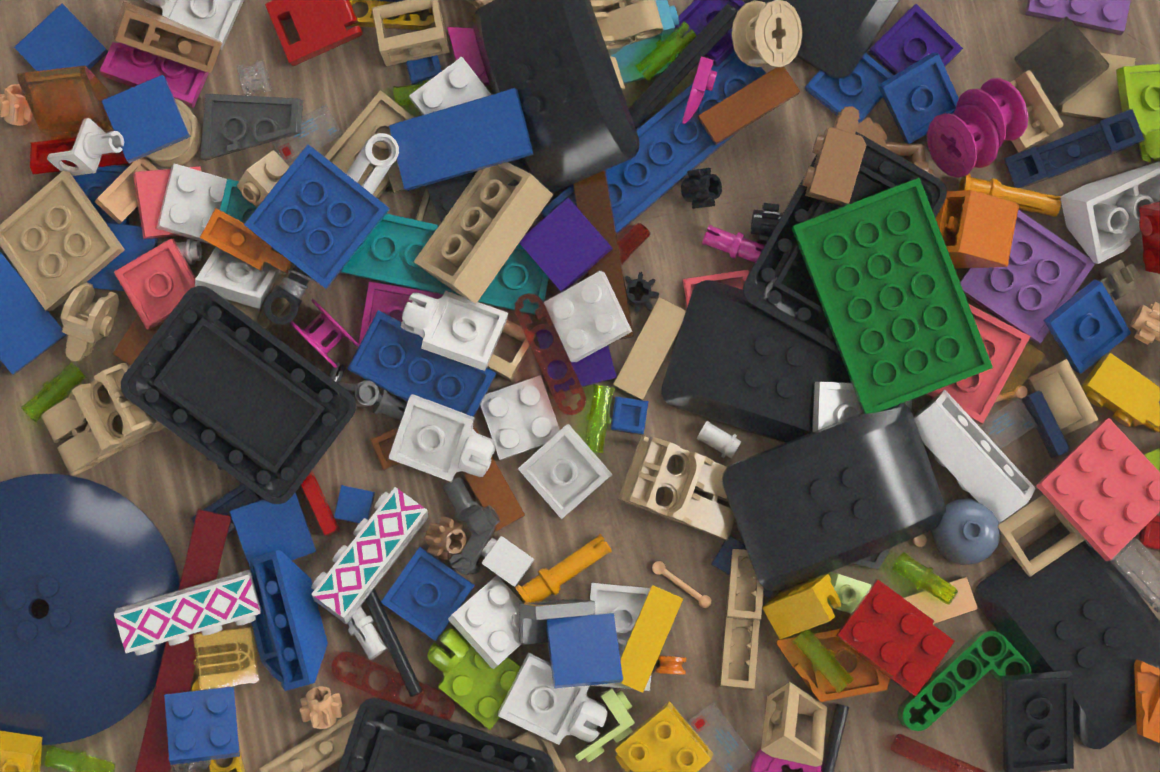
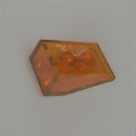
[17,66,113,140]

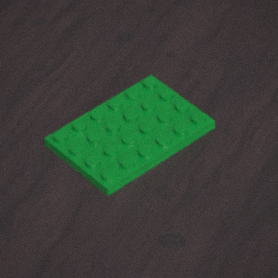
[791,178,993,414]

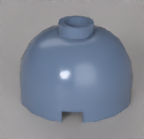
[931,498,1001,565]

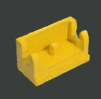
[762,574,841,640]

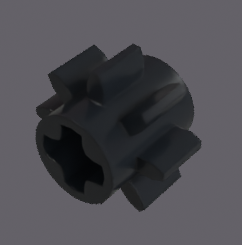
[681,168,722,209]
[750,203,783,244]
[625,272,659,315]

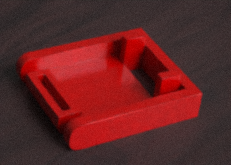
[265,0,363,66]

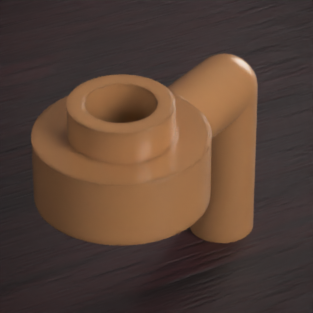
[886,142,934,175]

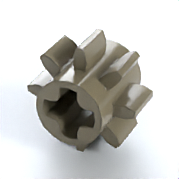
[1099,260,1141,300]

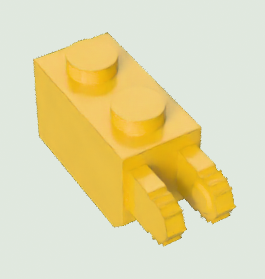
[1081,353,1160,433]

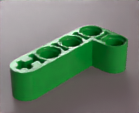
[897,630,1031,731]

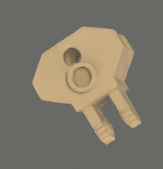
[60,282,120,362]

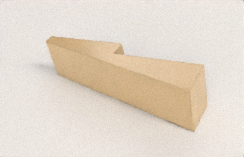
[719,549,764,691]

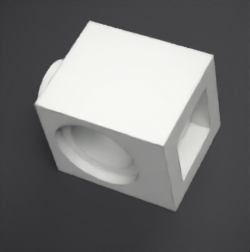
[481,536,535,587]

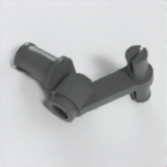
[328,362,407,421]
[443,478,500,575]

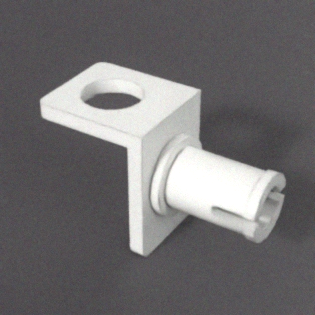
[47,118,124,176]

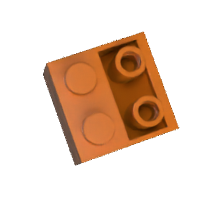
[936,190,1019,269]

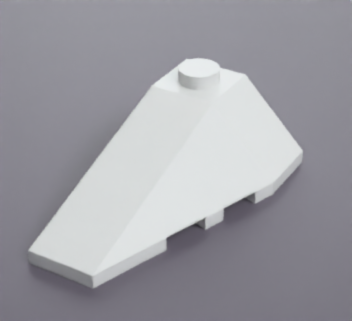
[1060,161,1160,264]

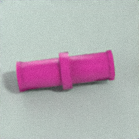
[702,224,765,263]

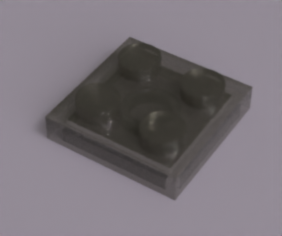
[1014,16,1109,110]

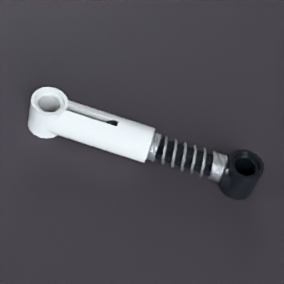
[263,133,399,324]

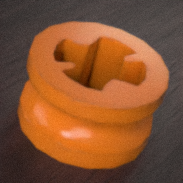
[656,655,687,675]

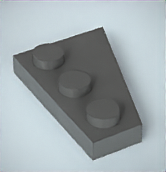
[200,94,303,161]

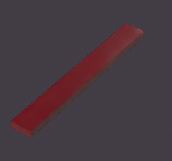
[135,509,231,772]

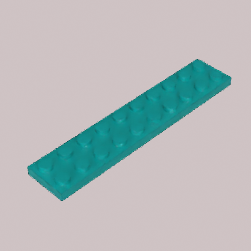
[220,179,549,316]

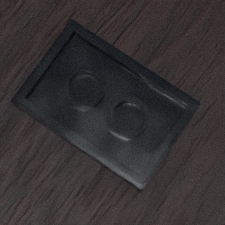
[1002,670,1074,772]

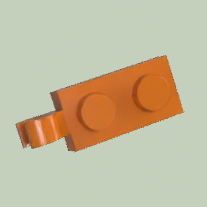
[200,208,293,273]

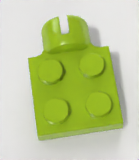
[1116,64,1160,162]
[427,628,521,730]

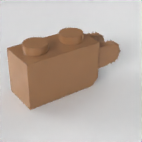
[802,106,866,207]

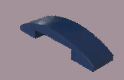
[1004,108,1144,188]

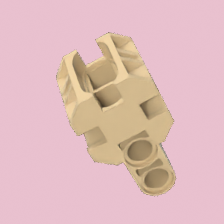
[590,0,664,56]
[41,363,165,476]
[618,436,736,540]

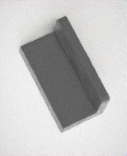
[519,598,595,644]

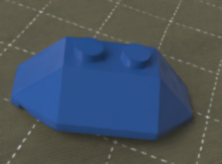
[250,550,328,691]

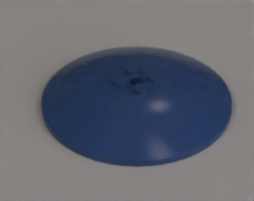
[0,474,180,745]

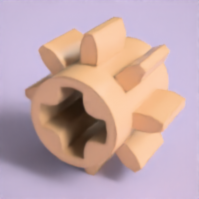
[0,84,40,126]
[1130,302,1160,345]
[300,686,342,729]

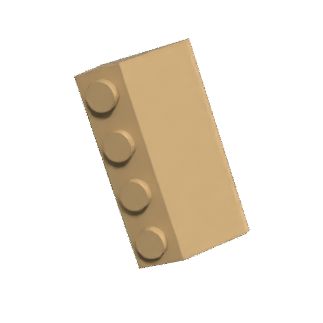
[414,162,553,304]

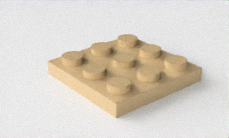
[0,170,125,311]

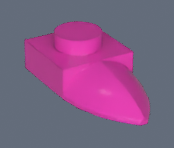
[682,56,717,124]

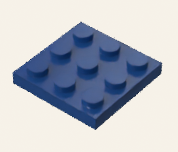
[244,144,390,289]

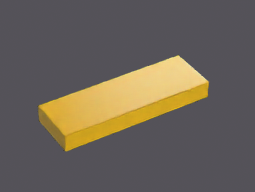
[620,585,683,693]

